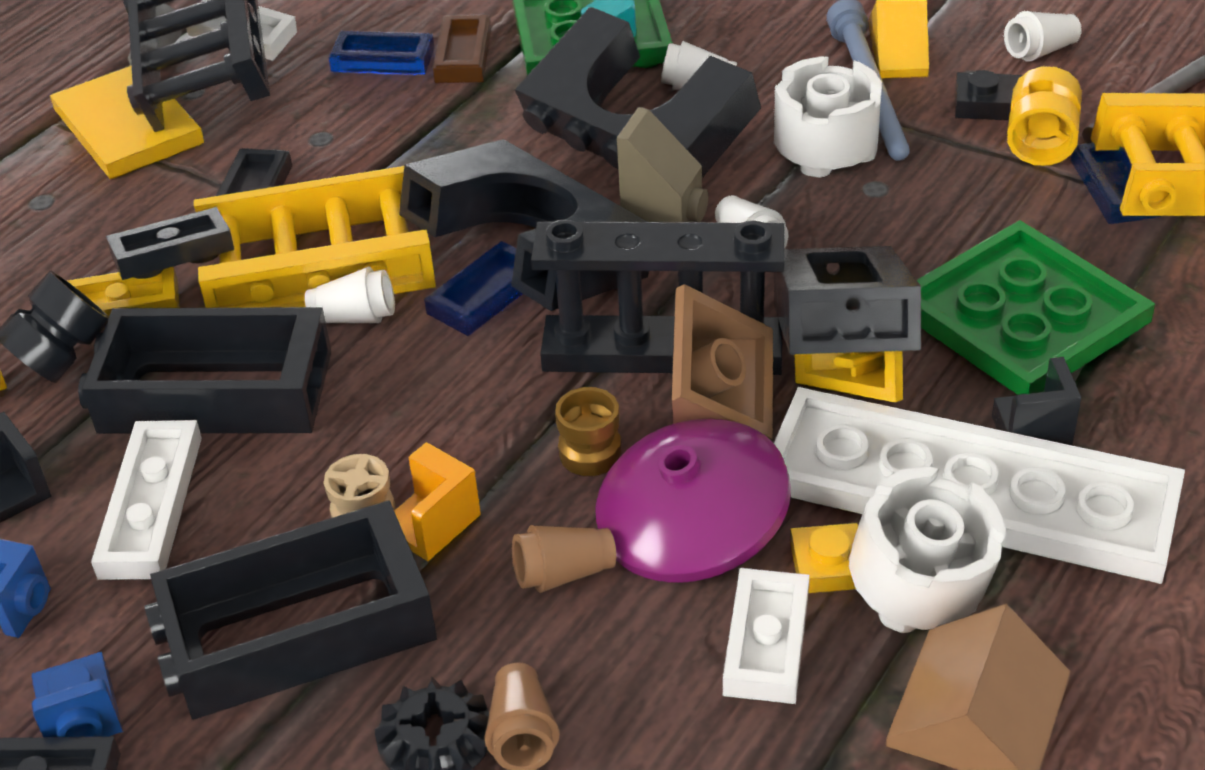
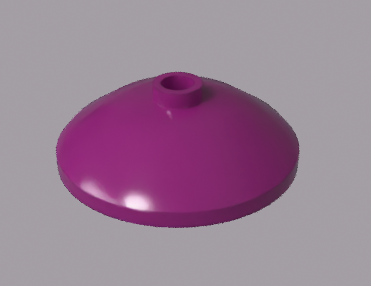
[595,419,791,582]

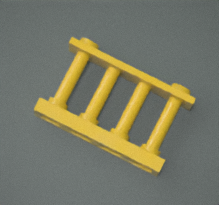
[1090,93,1205,216]
[194,166,436,308]

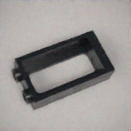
[774,246,921,354]
[78,307,332,434]
[144,500,437,720]

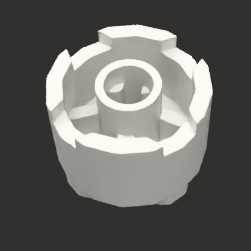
[774,57,882,178]
[849,466,1006,633]

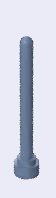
[826,0,910,161]

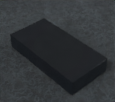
[216,148,292,196]

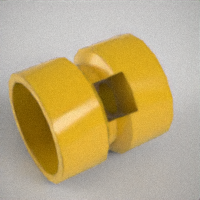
[1007,66,1082,166]

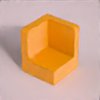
[394,442,481,561]

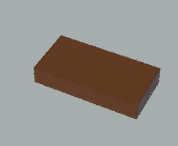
[433,15,492,83]

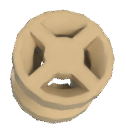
[324,454,395,518]

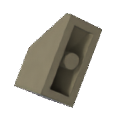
[617,107,708,222]

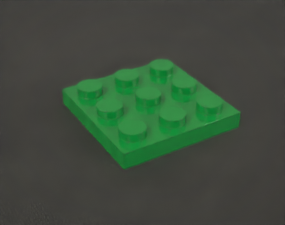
[512,0,673,76]
[917,220,1156,395]

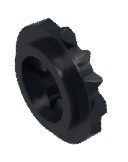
[374,677,490,770]

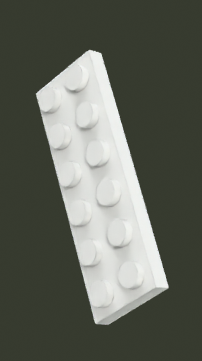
[774,387,1185,584]

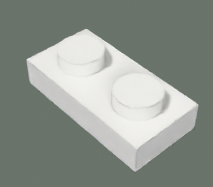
[723,568,809,704]

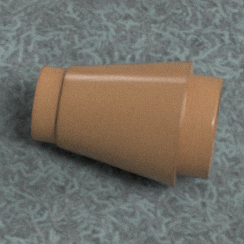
[512,525,616,593]
[485,663,559,770]

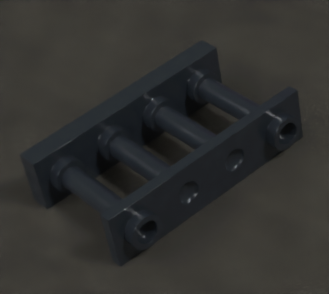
[123,0,270,132]
[531,219,784,375]

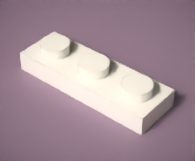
[91,420,202,580]

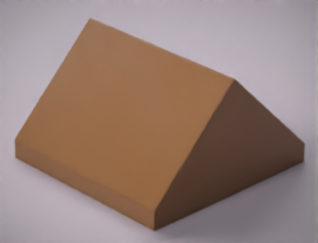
[672,284,773,440]
[886,604,1071,770]

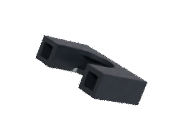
[515,6,761,178]
[399,139,649,311]

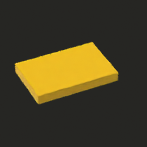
[50,66,204,179]

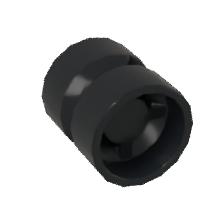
[0,270,109,383]

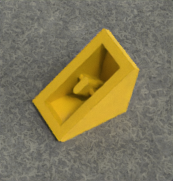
[869,0,929,78]
[795,351,903,403]

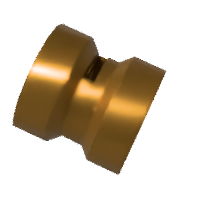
[555,387,622,476]

